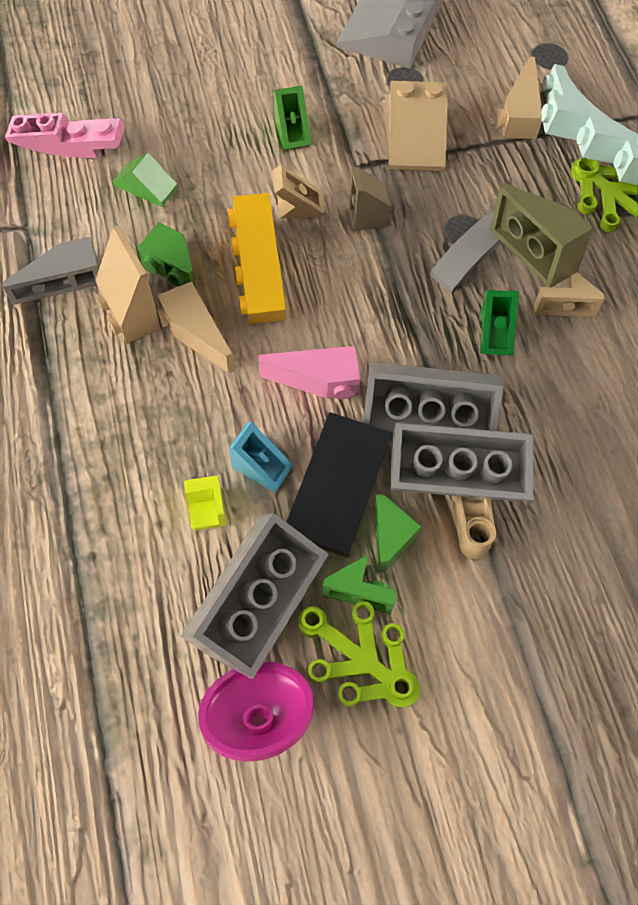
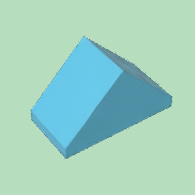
[229,422,294,492]

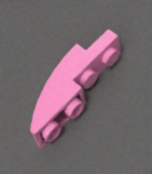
[5,113,125,158]

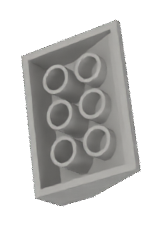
[336,0,443,69]

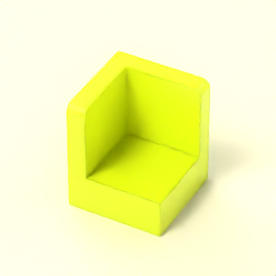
[184,475,226,531]

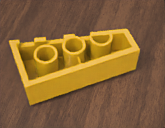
[227,193,286,324]

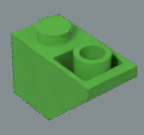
[138,222,196,288]

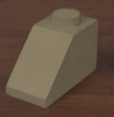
[349,167,395,231]

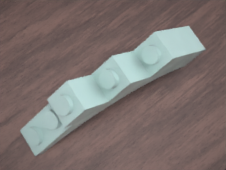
[541,64,638,185]

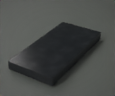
[286,412,392,558]

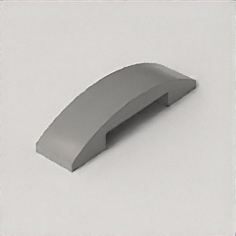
[430,211,503,293]

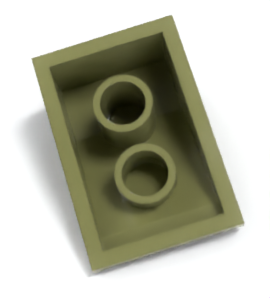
[490,183,593,288]

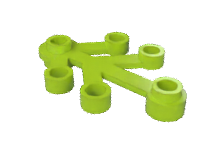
[570,157,638,232]
[298,601,420,708]

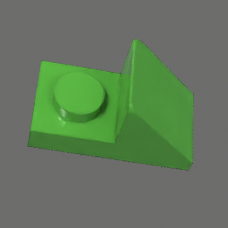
[322,555,397,614]

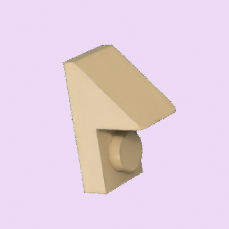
[273,164,324,219]
[534,273,605,317]

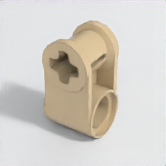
[451,496,496,560]

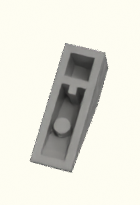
[2,237,99,305]

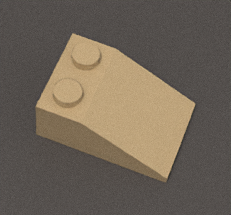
[388,81,448,171]
[95,225,161,344]

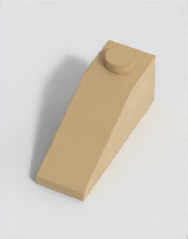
[498,57,542,139]
[156,281,234,372]

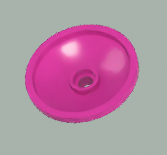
[198,662,314,762]

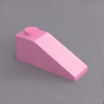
[258,346,360,400]

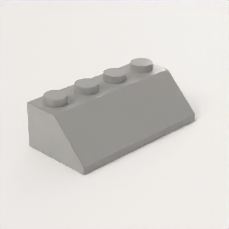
[363,362,504,438]
[390,423,534,502]
[181,513,329,679]

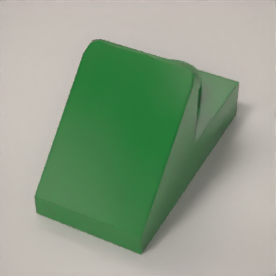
[479,290,519,355]

